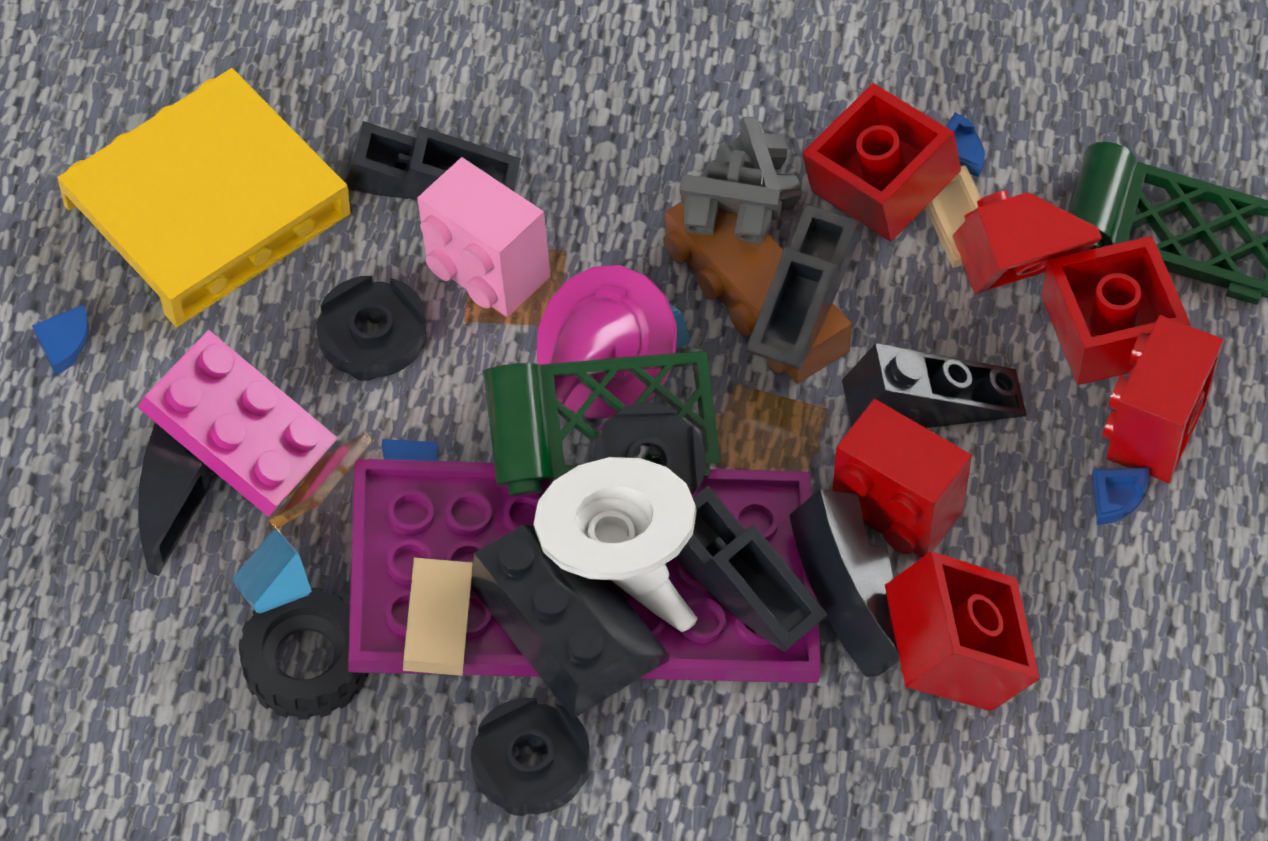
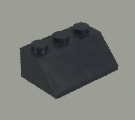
[471,525,670,719]

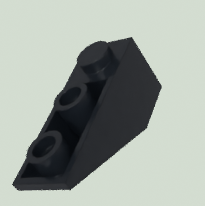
[842,343,1027,428]

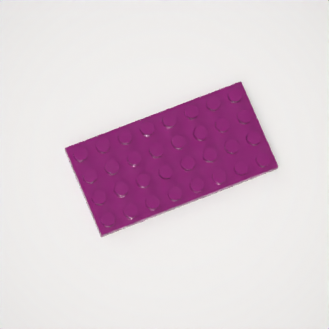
[348,459,821,683]

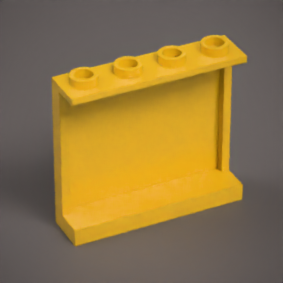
[57,68,351,328]

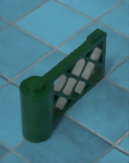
[1068,142,1268,305]
[483,351,721,496]

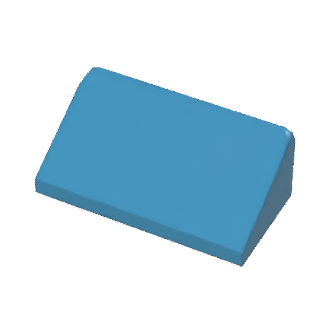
[233,529,312,614]

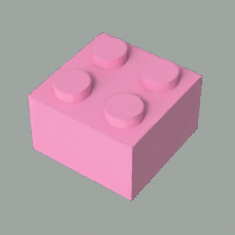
[417,157,551,319]

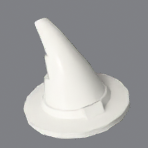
[534,457,698,632]

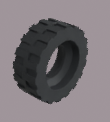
[239,588,369,720]

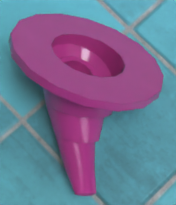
[537,265,677,419]

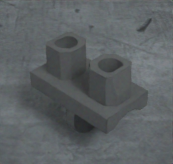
[707,117,802,211]
[679,150,782,244]

